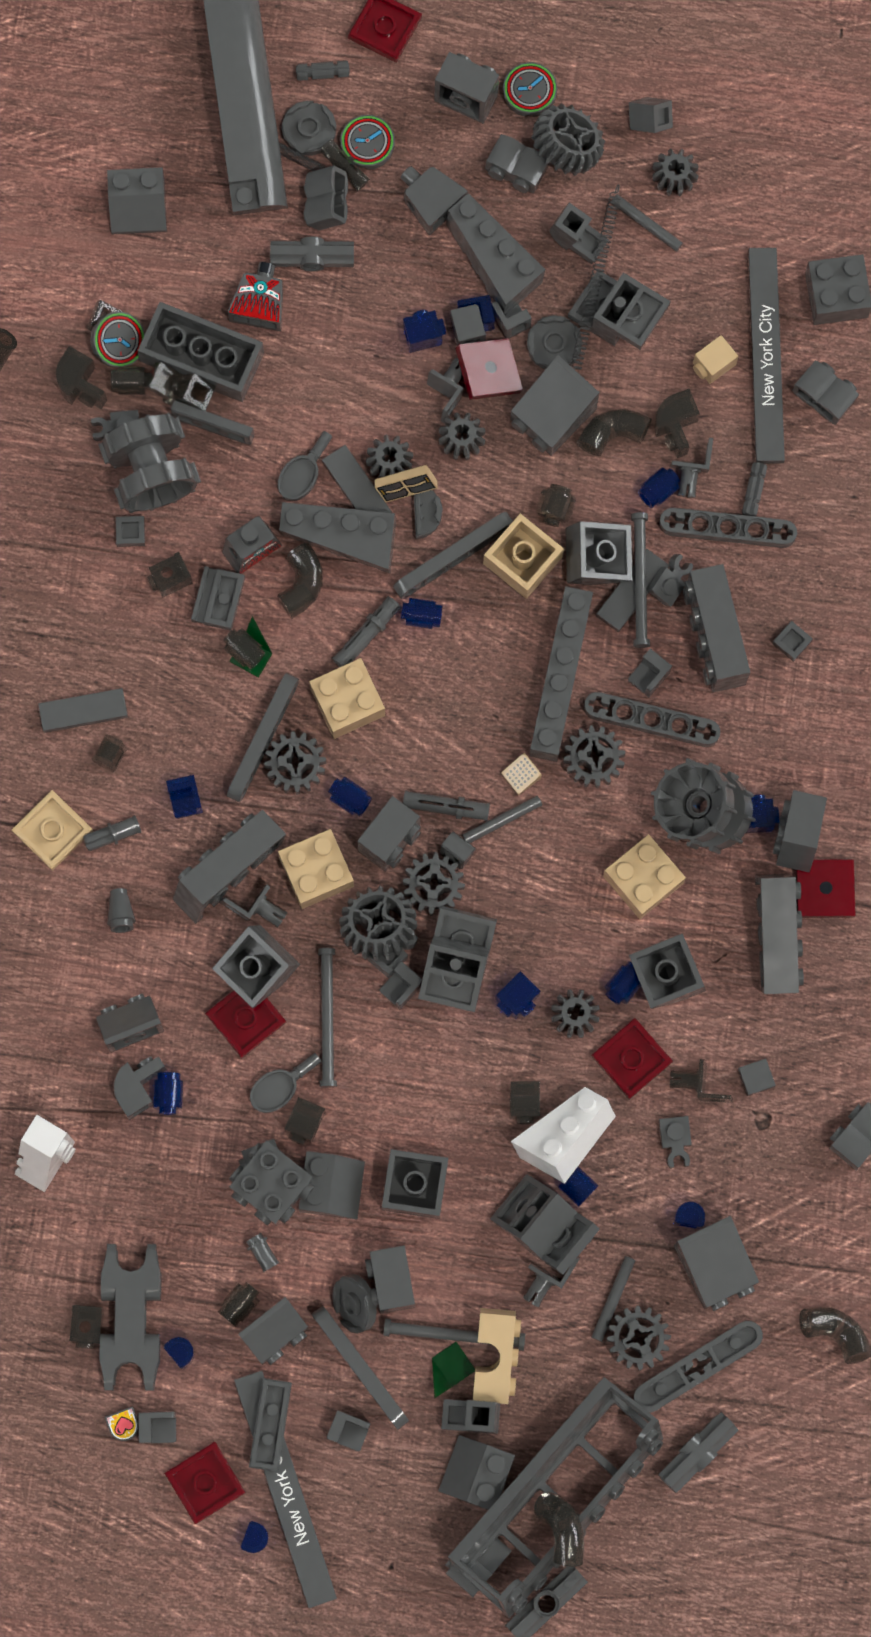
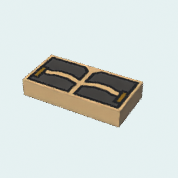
[374,465,438,502]

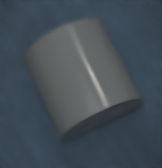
[440,831,476,869]

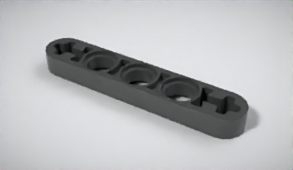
[659,508,797,548]
[393,512,513,599]
[227,673,299,802]
[584,692,720,747]
[311,1305,409,1430]

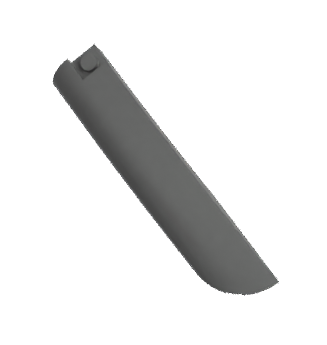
[203,0,288,216]

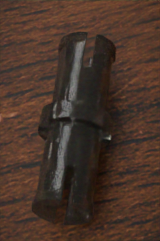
[319,139,370,192]

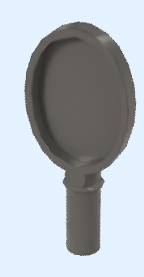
[278,431,332,501]
[250,1053,322,1113]

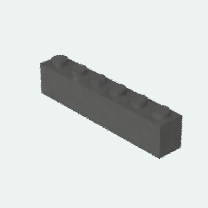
[529,586,593,762]

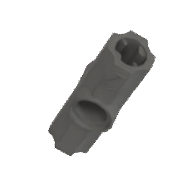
[270,237,354,272]
[658,1412,739,1493]
[505,1563,588,1637]

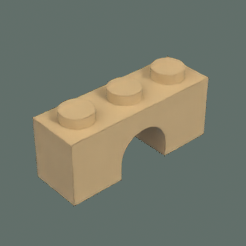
[473,1308,521,1404]

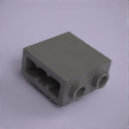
[229,1140,314,1226]

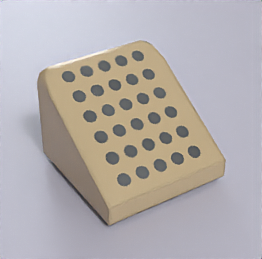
[501,753,542,796]

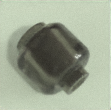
[536,484,576,527]

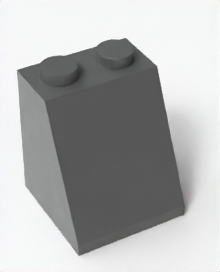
[510,355,600,456]
[674,1216,759,1311]

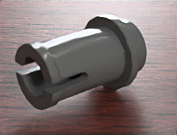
[246,1233,280,1272]

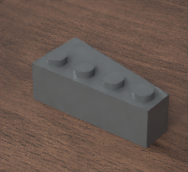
[446,193,546,315]
[279,502,396,574]
[173,809,286,924]
[755,874,804,994]

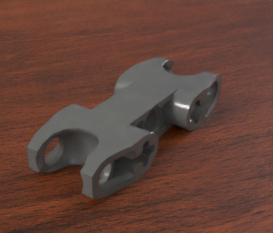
[99,1244,162,1391]

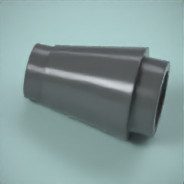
[107,888,136,933]

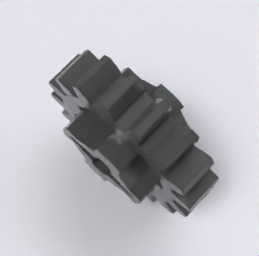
[563,725,626,788]
[264,731,326,795]
[403,852,465,916]
[607,1306,671,1371]

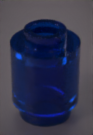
[637,467,680,508]
[401,598,443,629]
[328,777,372,817]
[604,961,641,1005]
[153,1072,183,1115]

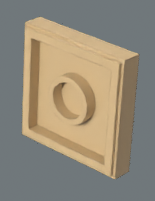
[12,790,93,871]

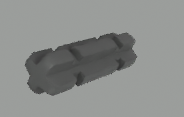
[296,60,350,81]
[742,462,767,517]

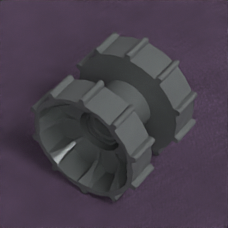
[98,413,201,513]
[651,758,756,854]

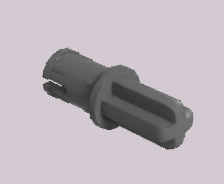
[83,815,141,851]

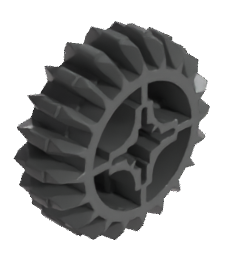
[531,103,605,176]
[339,885,417,962]

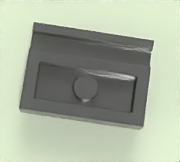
[191,566,245,631]

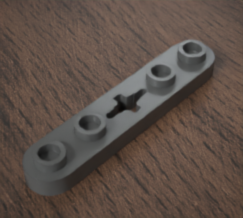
[633,1321,763,1413]

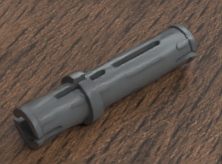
[332,596,402,667]
[403,790,490,821]

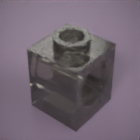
[510,1081,540,1125]
[284,1097,326,1145]

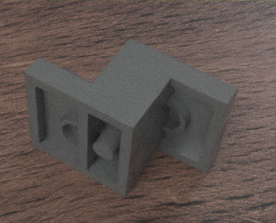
[568,270,671,350]
[418,906,497,1012]
[490,1174,600,1275]

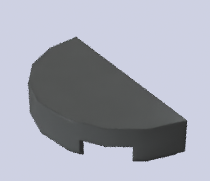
[414,490,443,539]

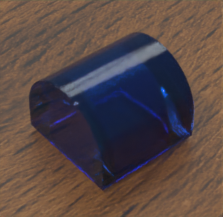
[558,1166,599,1207]
[673,1202,705,1229]
[164,1337,195,1369]
[240,1521,269,1553]

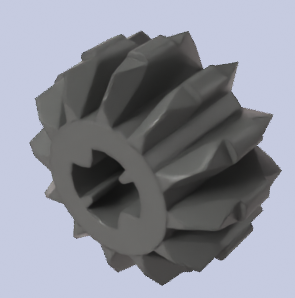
[652,148,699,196]
[439,412,485,460]
[366,434,413,478]
[551,989,600,1038]

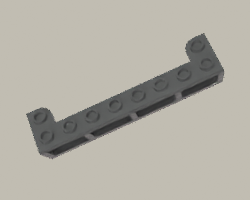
[448,1377,664,1618]

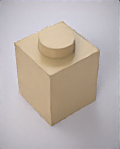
[693,335,739,384]

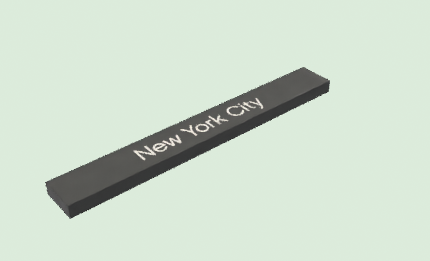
[748,248,785,464]
[234,1371,337,1608]

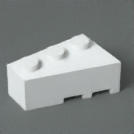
[511,1087,616,1184]
[15,1115,76,1192]

